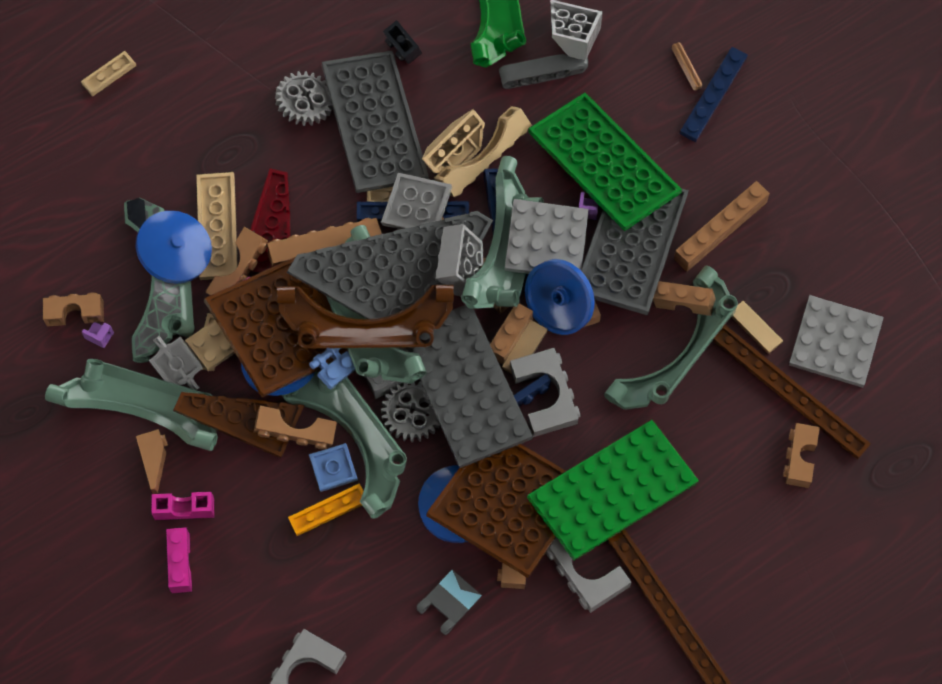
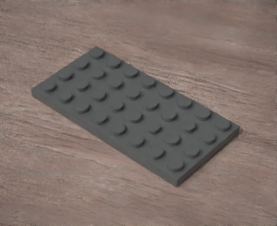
[321,51,429,193]
[581,188,689,315]
[406,305,533,468]

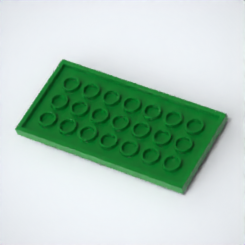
[528,93,682,232]
[527,420,699,561]

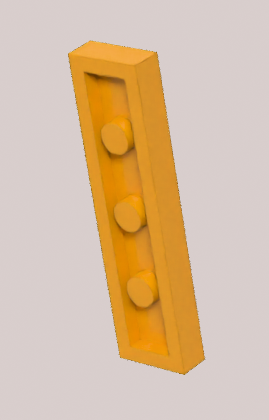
[288,483,364,536]

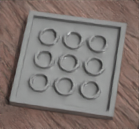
[504,199,589,274]
[789,295,884,388]

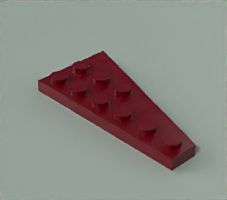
[249,168,291,275]

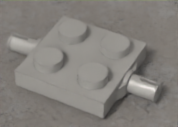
[149,335,204,390]

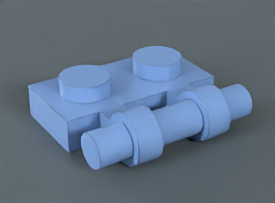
[309,348,356,390]

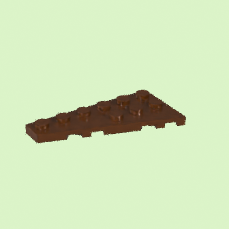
[173,392,304,458]

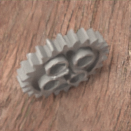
[275,71,333,126]
[381,381,440,443]

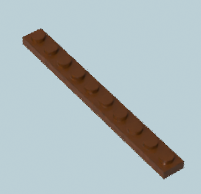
[713,325,871,460]
[607,529,731,684]

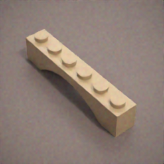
[434,106,532,197]

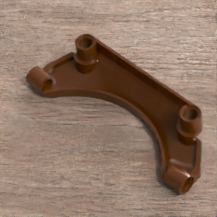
[277,285,454,349]

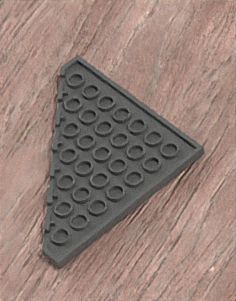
[287,211,493,319]

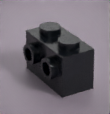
[383,20,422,65]

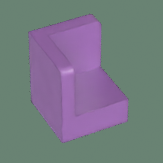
[579,192,598,220]
[82,322,114,348]

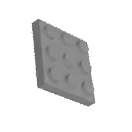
[381,173,452,229]

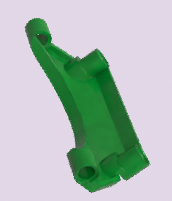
[470,0,526,68]

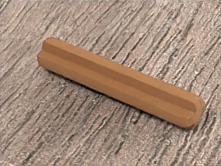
[672,42,702,90]

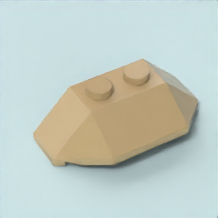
[422,109,485,173]

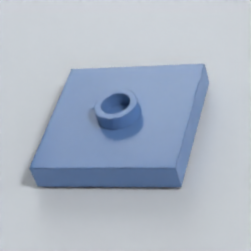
[309,443,358,492]

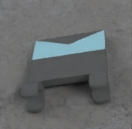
[417,570,482,635]

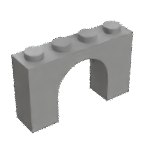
[510,348,581,437]
[546,538,631,613]
[270,629,347,684]

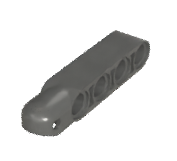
[499,54,588,89]

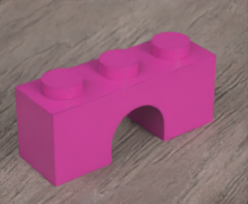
[152,492,214,520]
[166,527,192,593]

